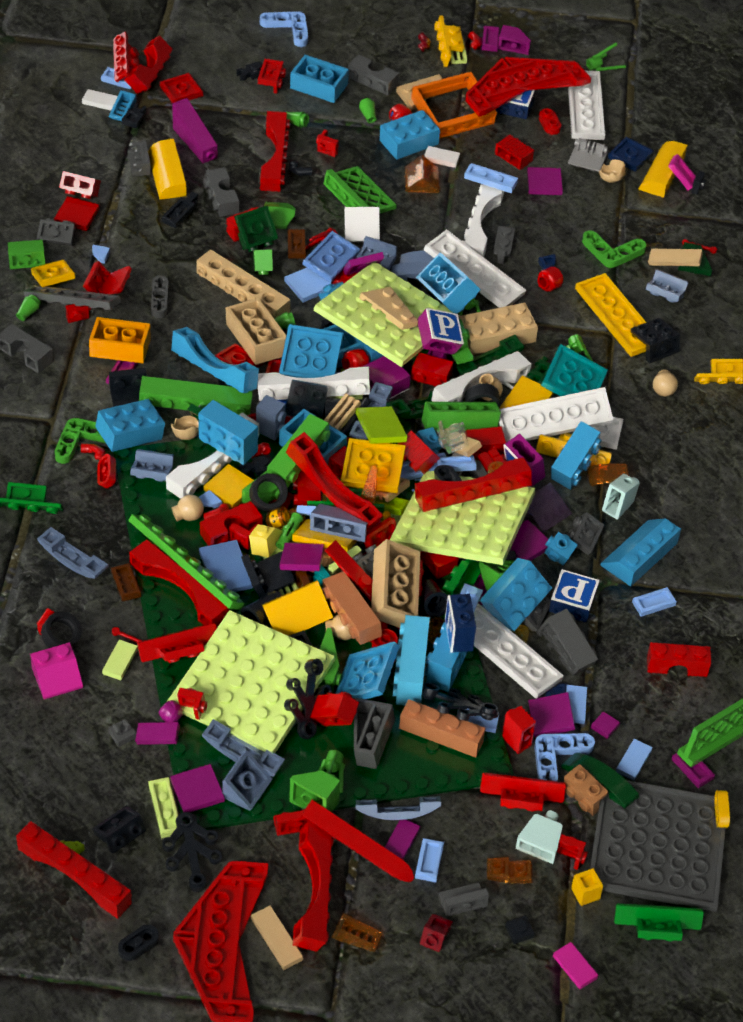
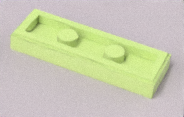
[148,777,178,838]

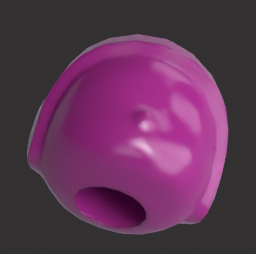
[159,700,183,722]

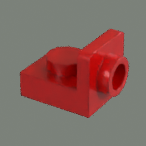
[316,130,339,157]
[229,523,257,550]

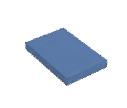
[302,231,360,283]
[199,540,253,592]

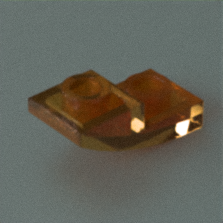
[588,463,629,486]
[487,857,532,883]

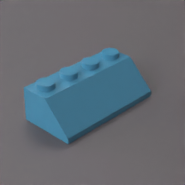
[600,518,681,587]

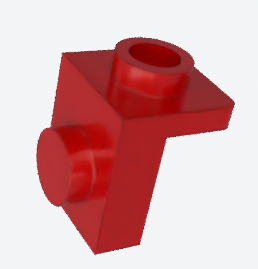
[65,304,91,323]
[177,688,207,720]
[557,834,588,870]

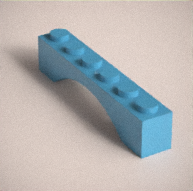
[171,327,259,393]

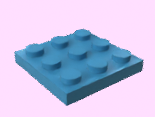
[279,324,343,378]
[335,641,399,699]

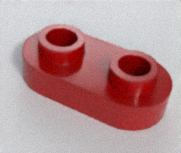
[539,108,561,135]
[97,454,116,488]

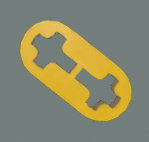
[714,790,730,828]

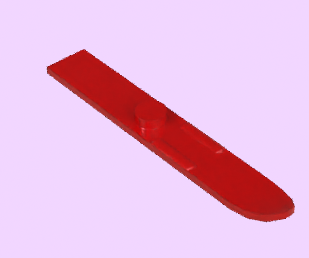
[324,540,400,630]
[301,800,414,882]

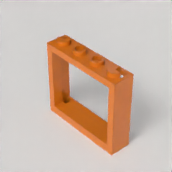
[411,72,497,139]

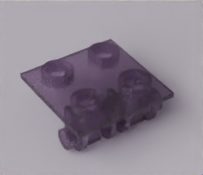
[526,482,572,532]

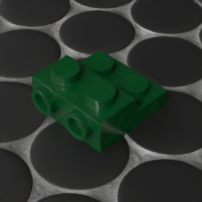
[234,206,279,252]

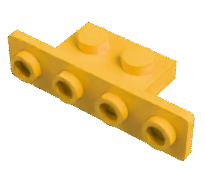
[434,15,464,67]
[694,359,743,384]
[536,433,612,471]

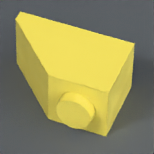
[249,524,283,558]

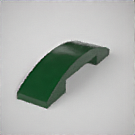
[453,334,524,376]
[386,390,433,419]
[561,753,639,809]

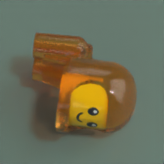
[266,506,306,530]

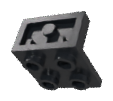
[631,318,680,363]
[109,368,147,407]
[285,380,328,419]
[241,551,295,598]

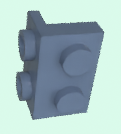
[356,236,397,270]
[645,269,688,302]
[130,449,174,482]

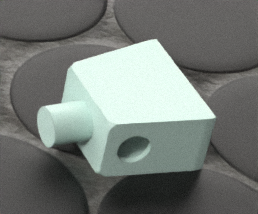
[602,474,640,520]
[516,810,563,864]

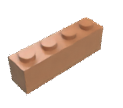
[322,571,382,645]
[399,699,486,758]

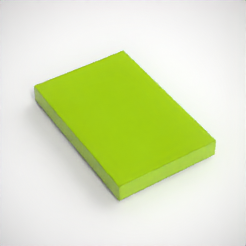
[355,406,407,444]

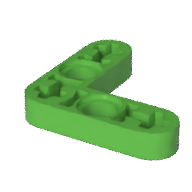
[582,231,646,268]
[55,418,106,464]

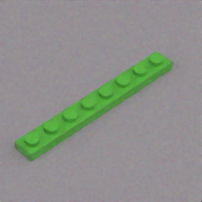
[128,514,245,610]

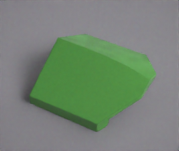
[264,202,296,229]

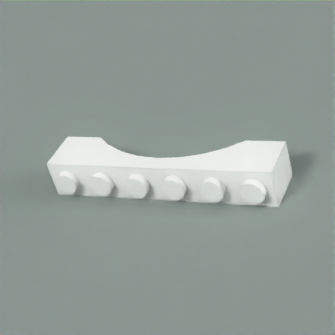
[462,184,504,257]
[431,351,532,402]
[258,367,370,401]
[166,413,259,499]

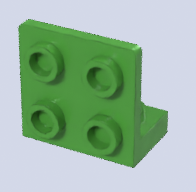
[8,240,45,269]

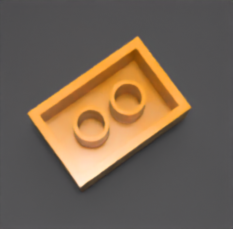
[89,317,151,363]

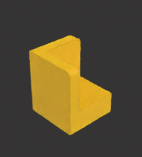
[571,868,603,906]

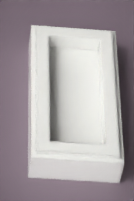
[82,89,118,110]
[424,146,460,168]

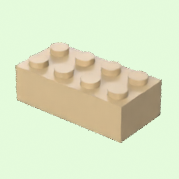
[226,298,287,365]
[458,303,538,355]
[371,539,420,628]

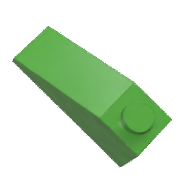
[318,627,342,692]

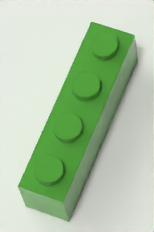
[422,402,501,432]
[267,414,331,488]

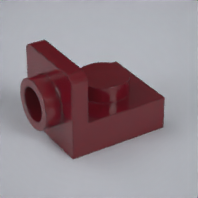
[420,914,453,952]

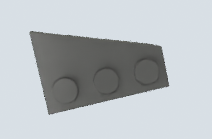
[536,609,598,676]
[353,697,395,769]

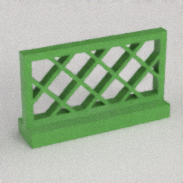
[324,166,396,214]
[677,699,743,767]

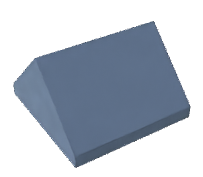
[223,750,272,810]

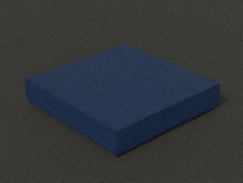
[608,137,654,172]

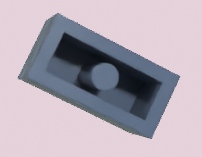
[256,395,287,440]

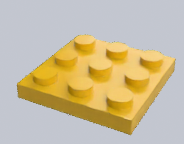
[341,438,405,493]

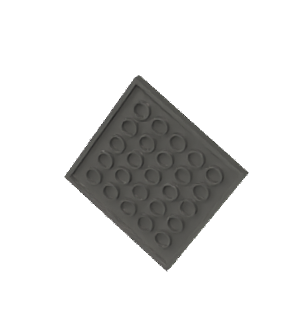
[590,780,725,912]

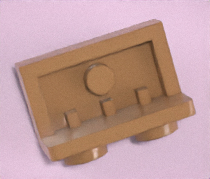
[564,765,608,816]

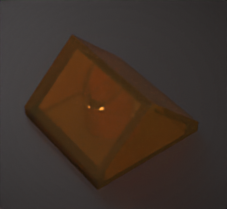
[405,155,439,193]

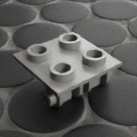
[568,138,608,172]

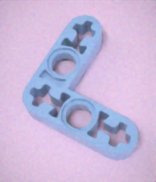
[260,12,308,47]
[534,733,595,782]

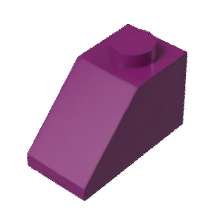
[498,25,531,55]

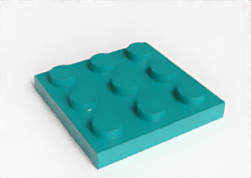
[541,344,608,396]

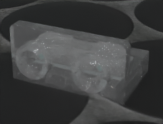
[437,420,469,454]

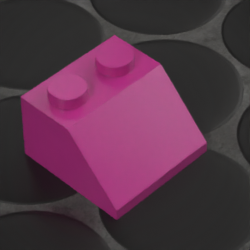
[30,642,83,699]

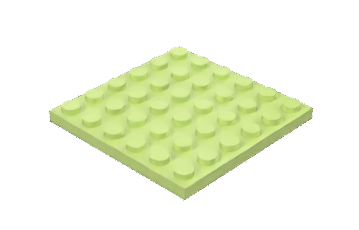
[314,262,460,367]
[390,471,535,565]
[167,610,335,753]

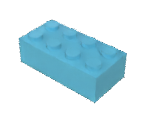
[393,615,430,706]

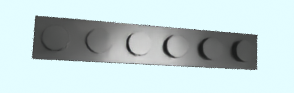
[24,285,121,310]

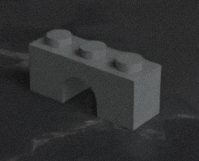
[348,55,399,96]
[203,167,239,217]
[0,324,53,374]

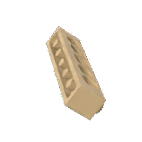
[196,249,291,318]

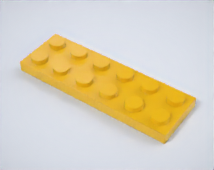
[575,273,647,357]

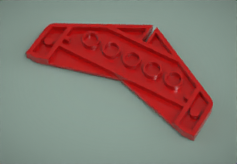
[465,57,591,117]
[173,861,269,1022]

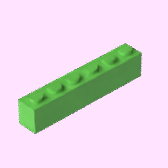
[139,376,253,415]

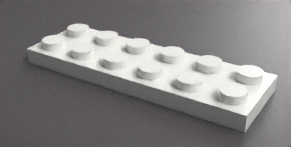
[568,71,605,140]
[424,229,526,308]
[499,387,614,443]
[474,604,564,699]

